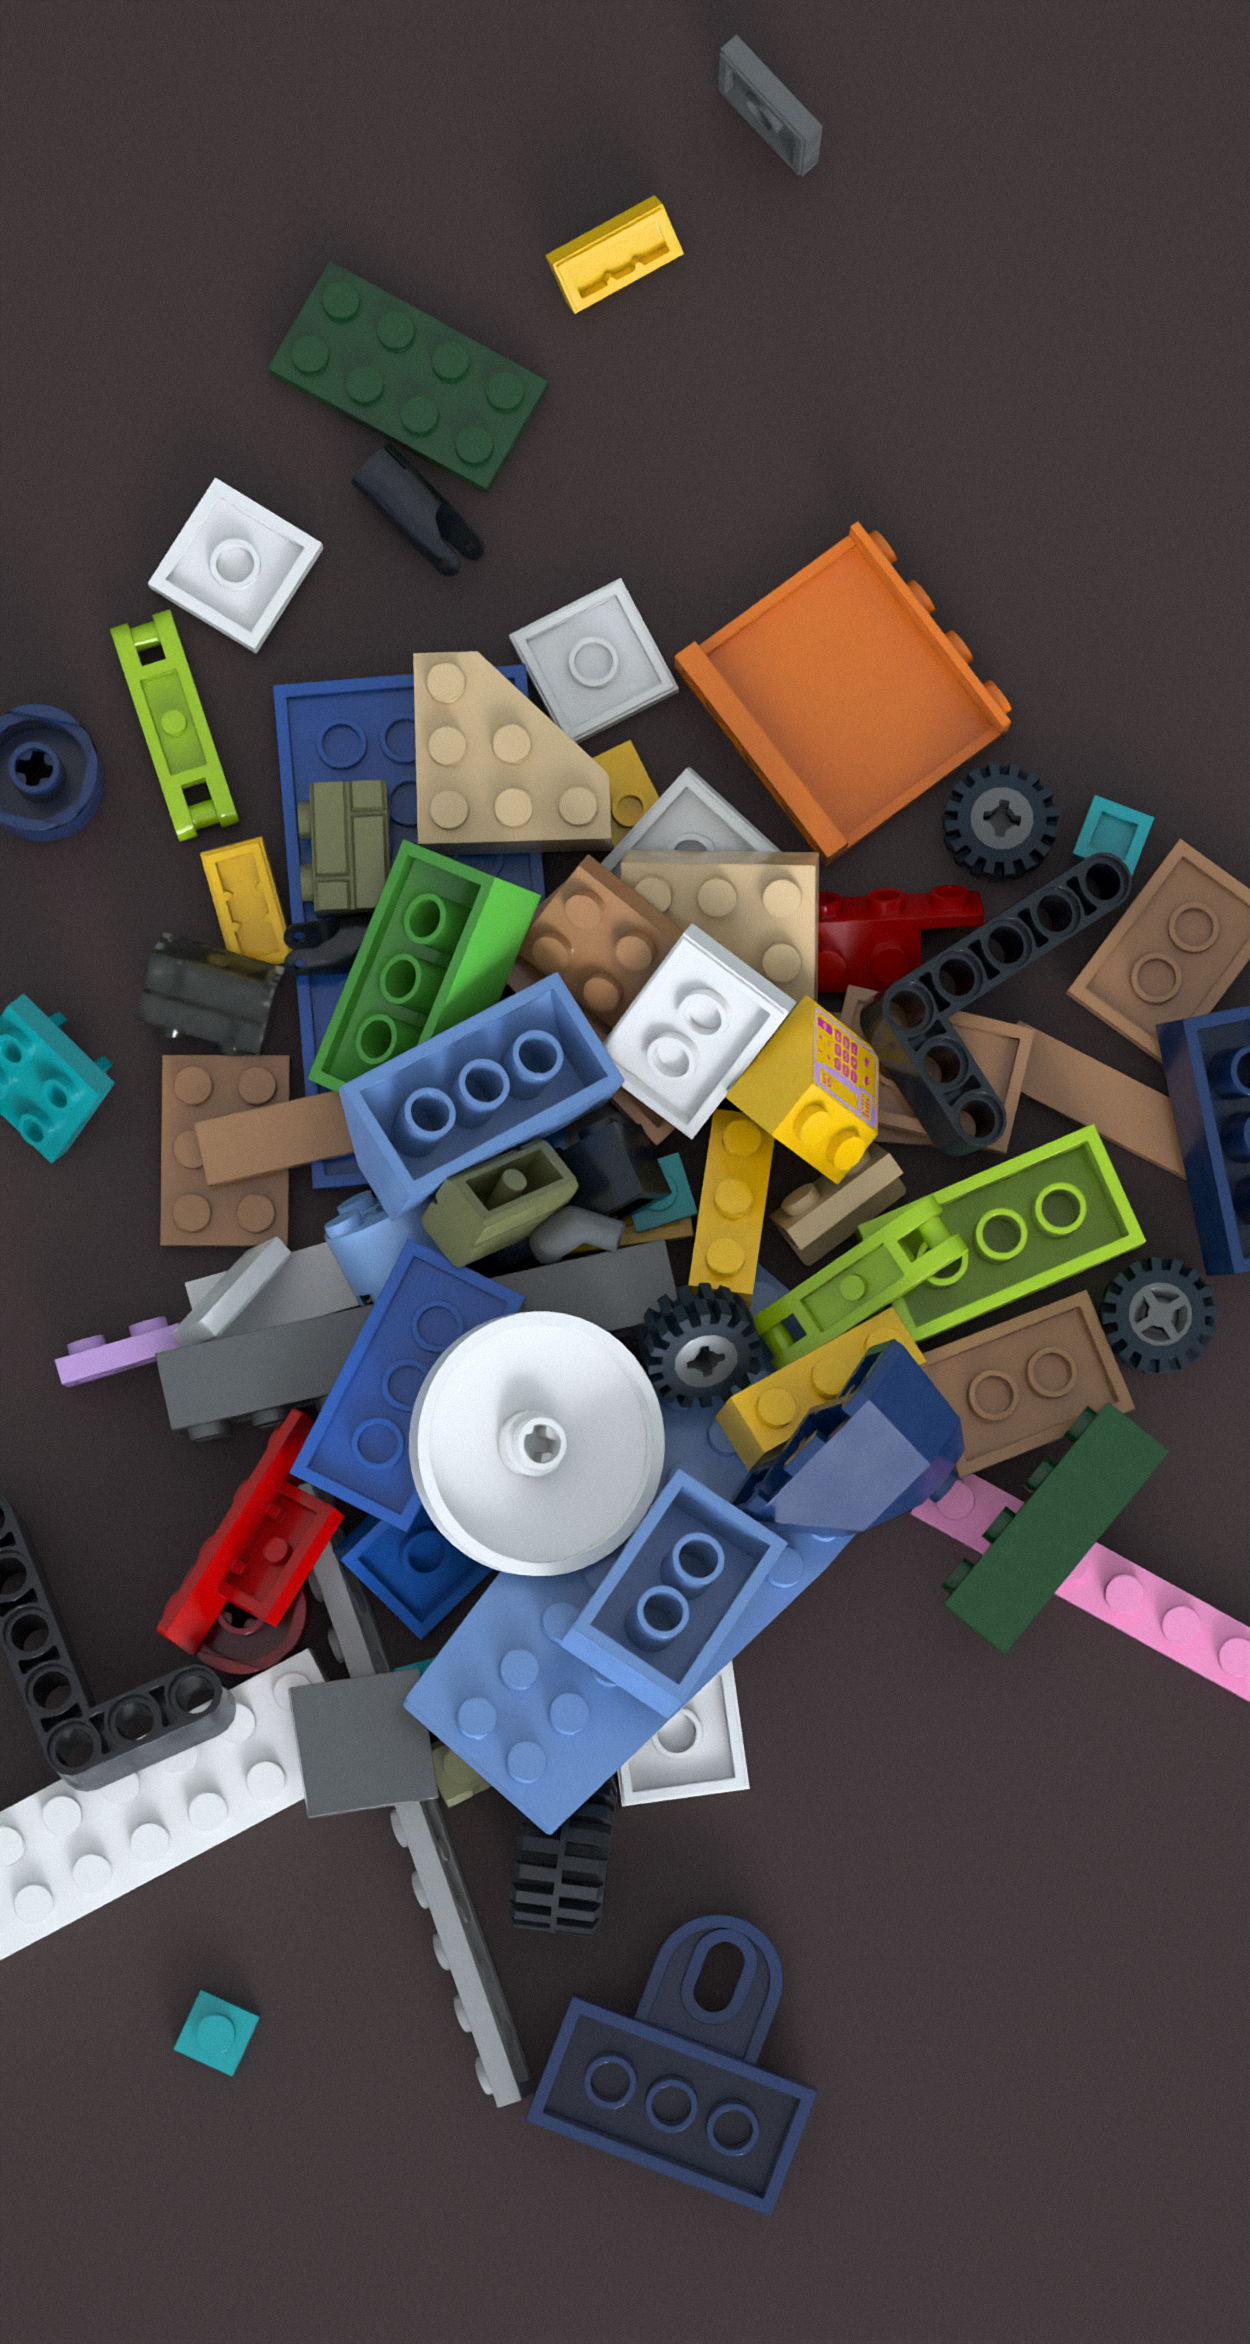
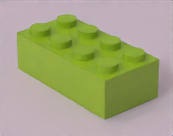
[854,1123,1146,1344]

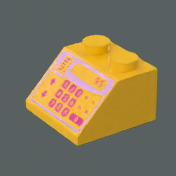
[725,995,879,1185]

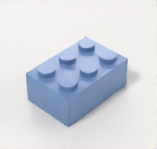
[559,1468,788,1719]

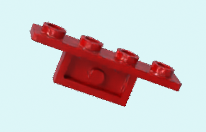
[818,885,984,993]
[157,1408,344,1655]

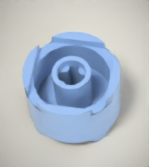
[324,1190,446,1306]

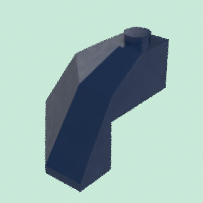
[729,1339,965,1537]

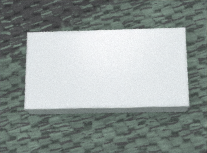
[171,1236,292,1347]

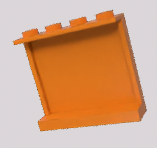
[674,521,1012,868]

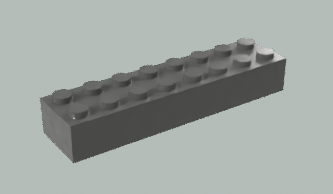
[155,1239,678,1444]

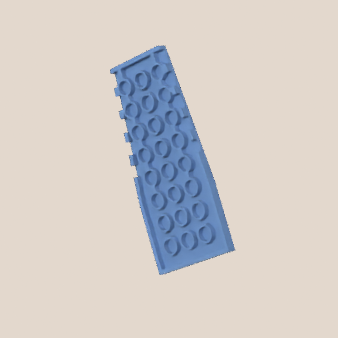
[403,1262,857,1834]

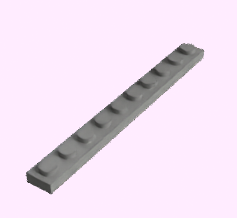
[298,1482,536,2108]

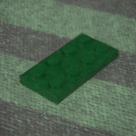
[268,261,549,494]

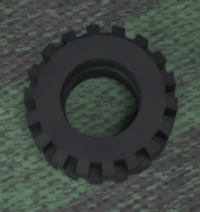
[509,1775,618,1938]

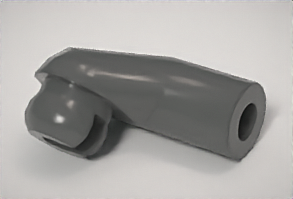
[529,1205,625,1265]

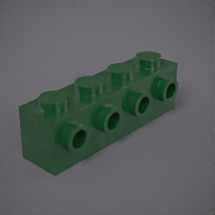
[941,1402,1170,1655]

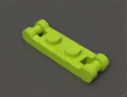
[110,609,240,842]
[752,1195,969,1371]

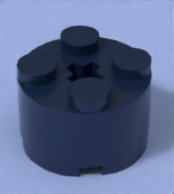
[0,704,105,842]

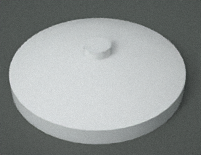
[409,1311,665,1576]

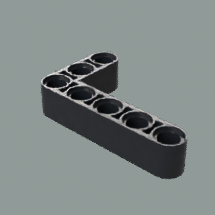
[860,852,1132,1158]
[0,1494,236,1792]

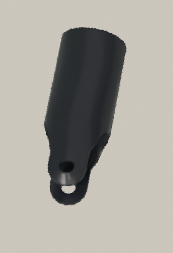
[351,444,484,577]
[283,914,373,976]

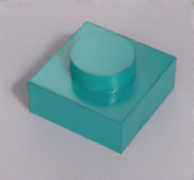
[1071,795,1154,876]
[631,1152,698,1234]
[173,1989,261,2076]

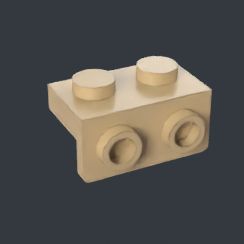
[769,1141,906,1266]

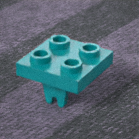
[0,994,115,1164]

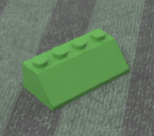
[307,839,542,1093]

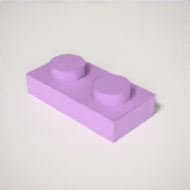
[55,1316,182,1388]

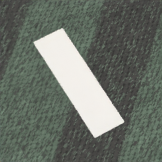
[185,1242,372,1340]

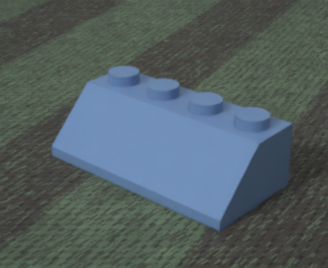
[338,972,625,1221]

